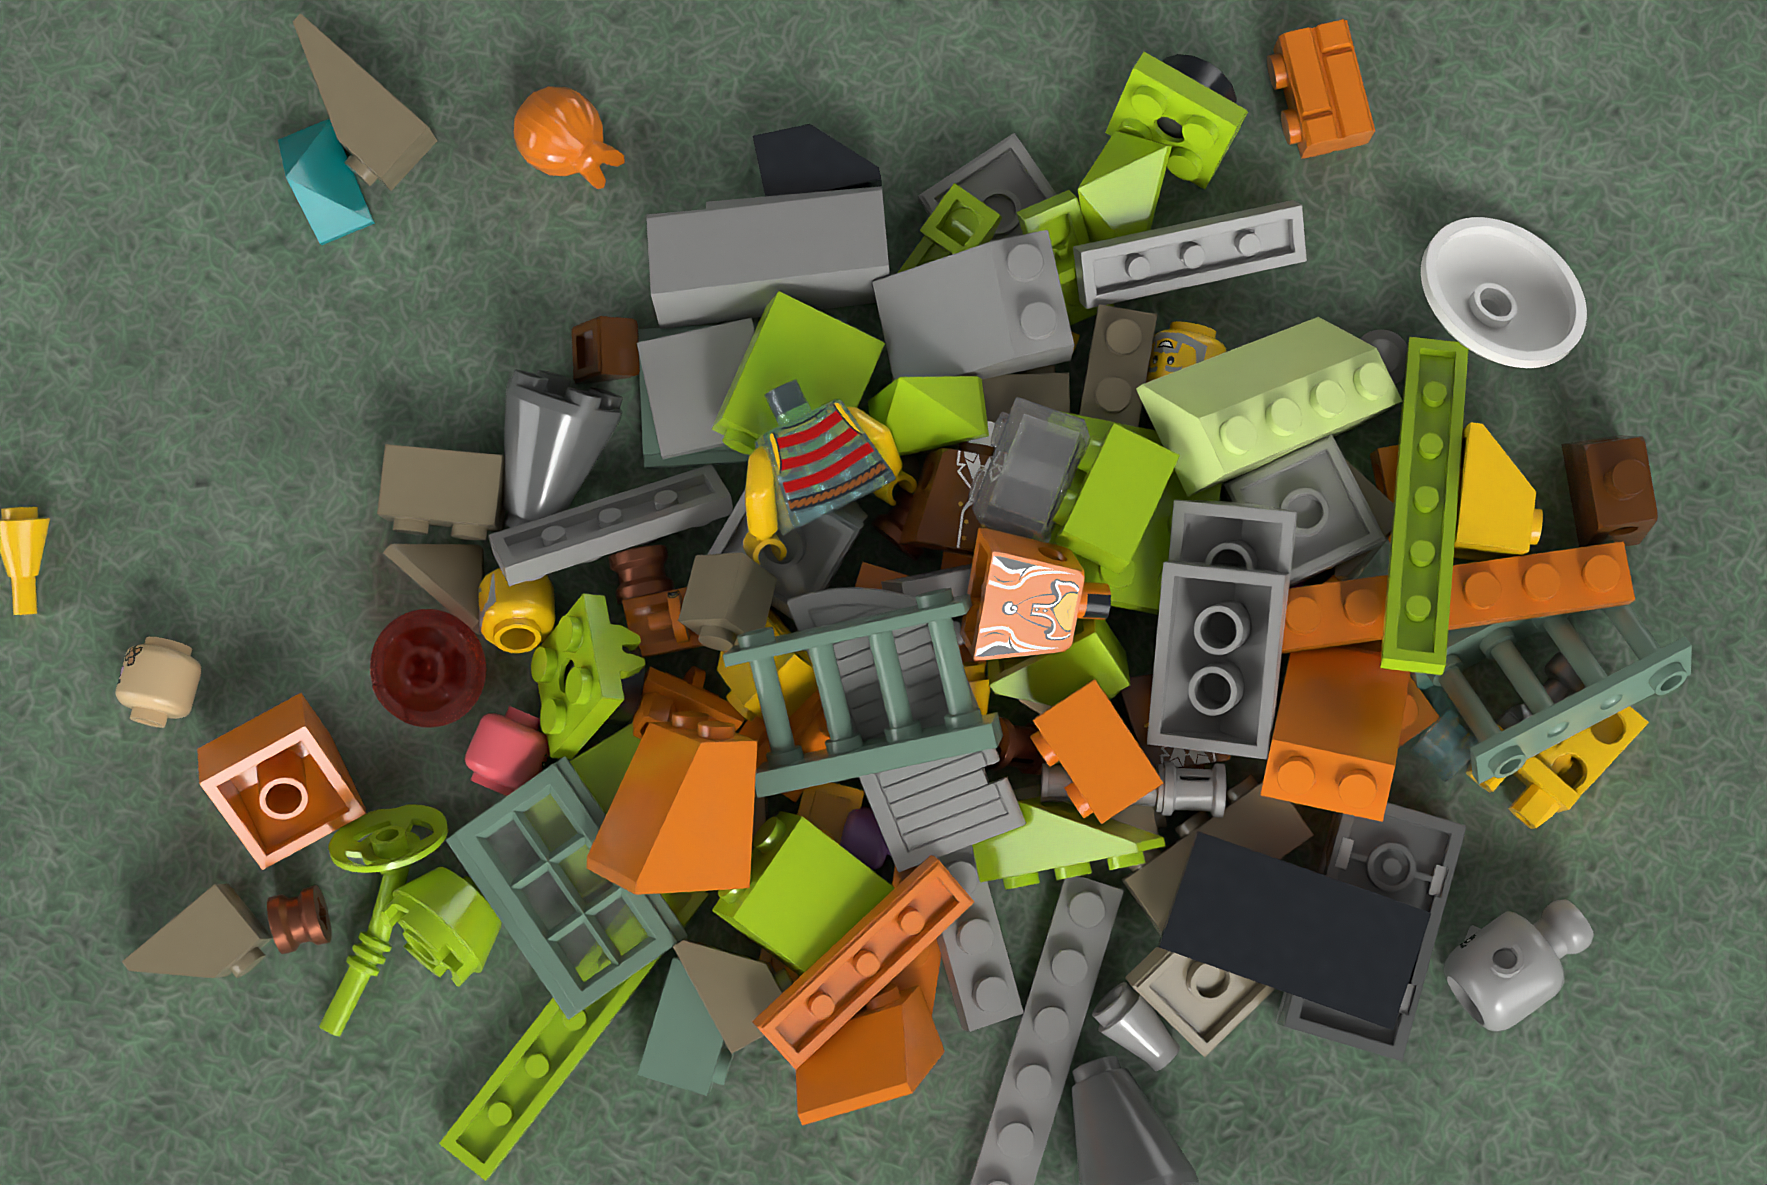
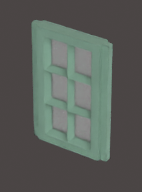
[446,757,689,1020]

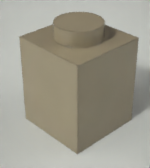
[678,552,777,651]

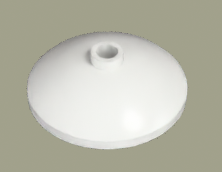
[1421,217,1587,368]

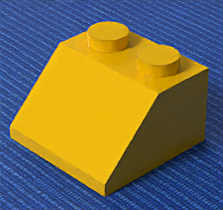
[1454,422,1543,561]

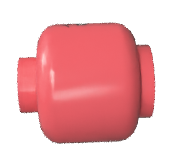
[464,706,550,796]

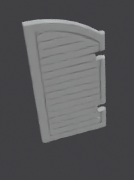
[786,587,1026,872]

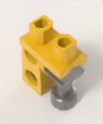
[1465,651,1649,829]

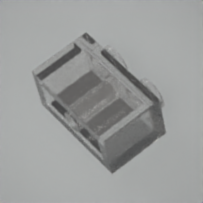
[969,397,1090,543]

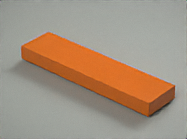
[752,855,974,1070]

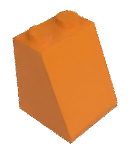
[1260,645,1411,822]
[586,711,757,895]

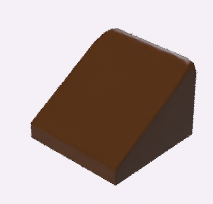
[571,316,640,384]

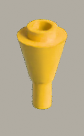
[0,507,50,615]

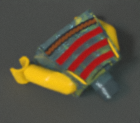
[743,380,917,565]

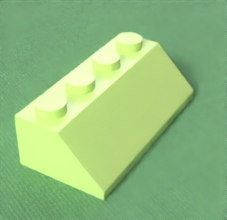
[1136,317,1402,497]

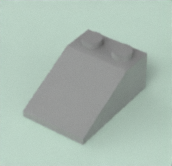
[872,230,1074,381]

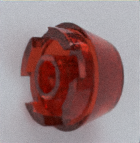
[370,609,486,728]

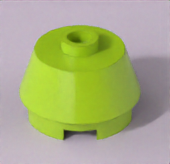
[380,867,502,987]

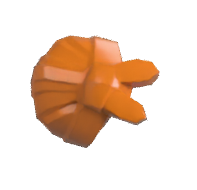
[514,86,625,189]

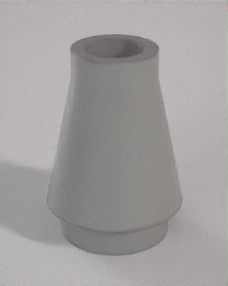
[1092,982,1180,1071]

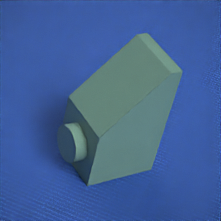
[637,957,734,1096]

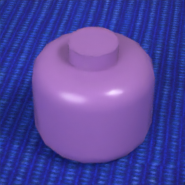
[840,805,891,870]

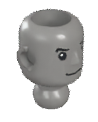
[1443,899,1594,1032]

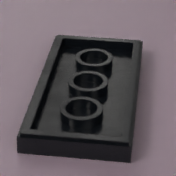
[1157,831,1431,1030]

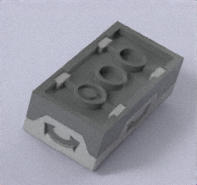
[1275,803,1467,1061]

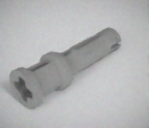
[1041,761,1226,818]

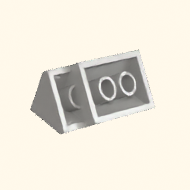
[646,186,890,329]
[1147,499,1297,760]

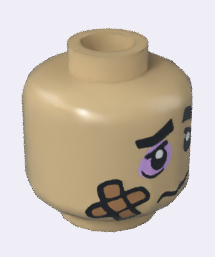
[116,637,201,728]

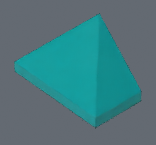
[278,118,375,245]

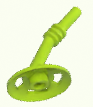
[319,804,448,1037]

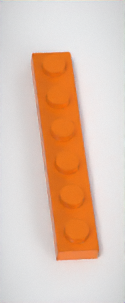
[1282,541,1635,654]

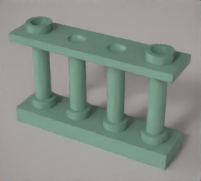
[1410,539,1692,784]
[723,588,1003,798]

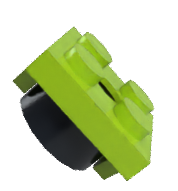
[1105,52,1248,190]
[531,593,646,759]

